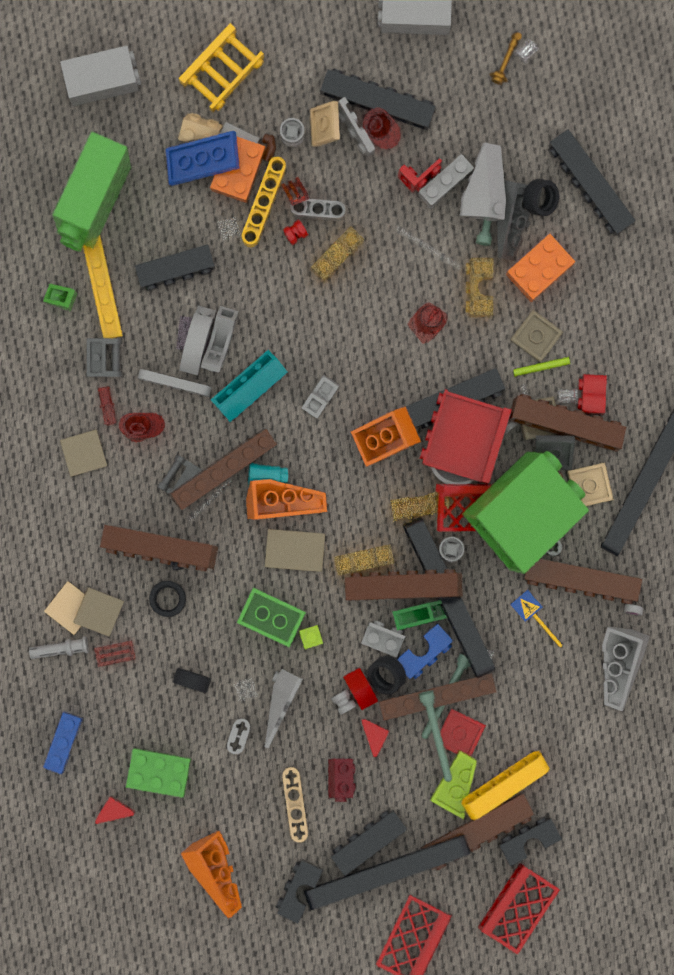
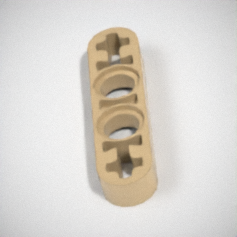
[282,767,308,843]

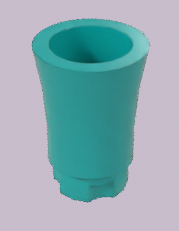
[248,463,288,488]

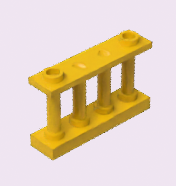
[179,23,264,112]

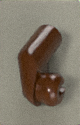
[262,133,276,162]

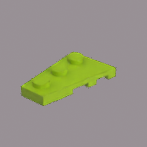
[430,750,477,820]

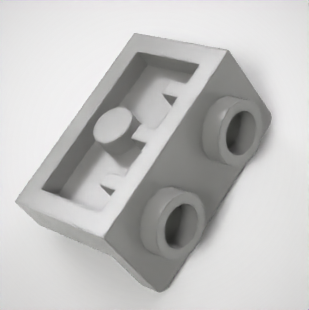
[361,620,405,658]

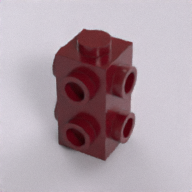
[328,759,355,802]

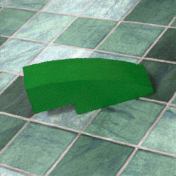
[393,600,447,631]

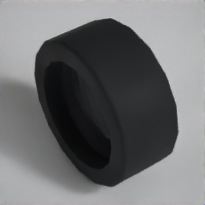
[523,179,560,216]
[149,581,186,617]
[367,656,406,695]
[172,668,211,693]

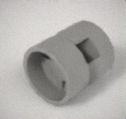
[280,118,305,147]
[438,537,464,563]

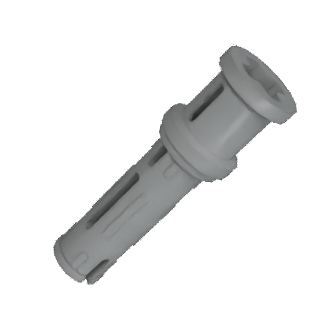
[29,636,89,660]

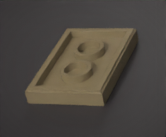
[265,529,325,572]

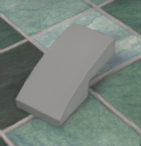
[302,375,340,419]

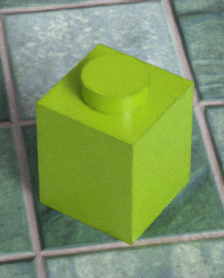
[299,625,323,649]

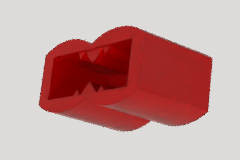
[577,374,607,415]

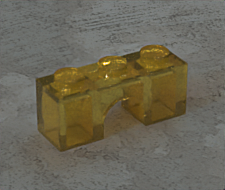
[311,226,364,283]
[465,258,493,317]
[390,492,450,522]
[334,544,394,576]

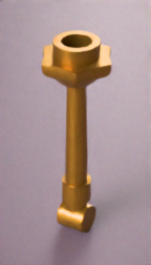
[490,32,522,85]

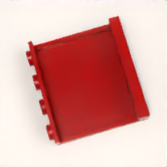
[419,389,511,485]

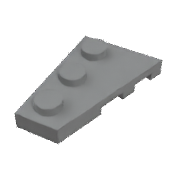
[338,97,375,157]

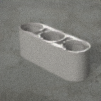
[290,198,346,221]

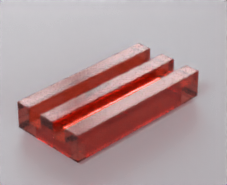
[281,177,309,206]
[94,640,136,667]

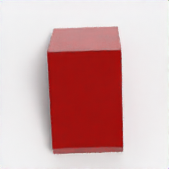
[343,668,378,710]
[361,719,389,757]
[95,796,135,824]

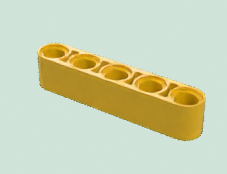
[242,157,286,247]
[461,751,550,820]

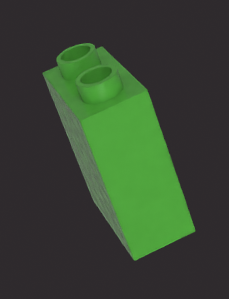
[53,132,131,252]
[463,451,589,574]

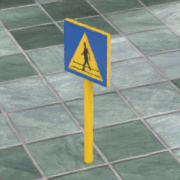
[510,590,562,647]

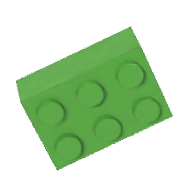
[237,588,306,647]
[126,748,191,798]

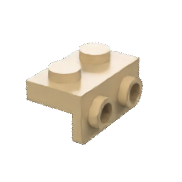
[178,113,223,143]

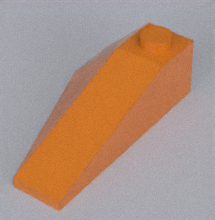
[246,479,327,520]
[181,831,242,918]

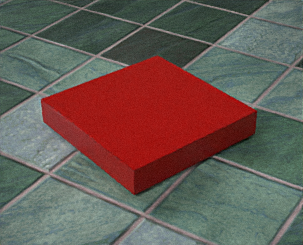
[440,709,486,756]

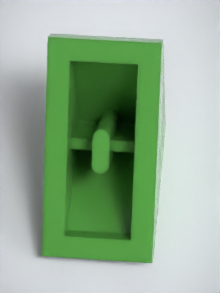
[43,284,77,311]

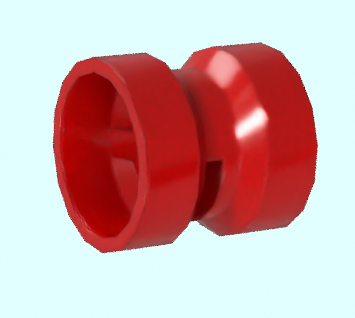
[282,219,308,245]

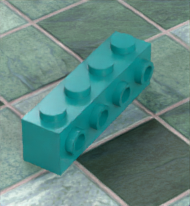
[211,350,287,422]

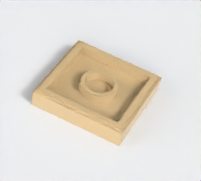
[310,101,340,147]
[567,463,614,506]
[44,581,85,635]

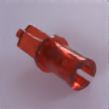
[98,386,116,425]

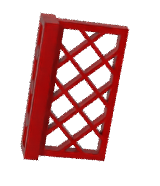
[436,484,493,532]
[477,863,560,955]
[376,895,452,975]

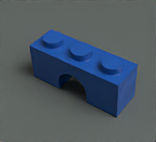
[396,624,453,679]
[43,712,83,774]

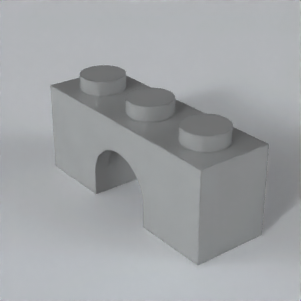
[418,154,474,209]

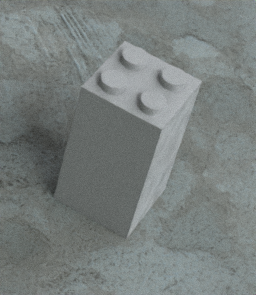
[378,0,452,35]
[60,46,141,106]

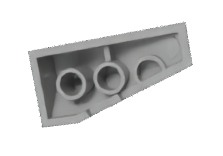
[460,143,506,221]
[602,626,650,711]
[265,669,302,749]

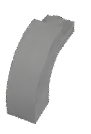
[179,306,216,376]
[201,306,239,372]

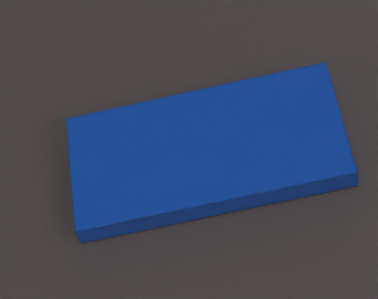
[166,131,240,186]

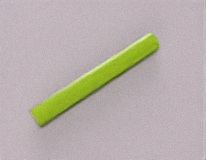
[513,357,570,377]

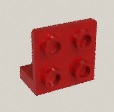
[397,158,442,193]

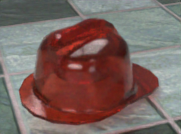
[363,108,401,149]
[408,302,447,344]
[119,413,165,442]

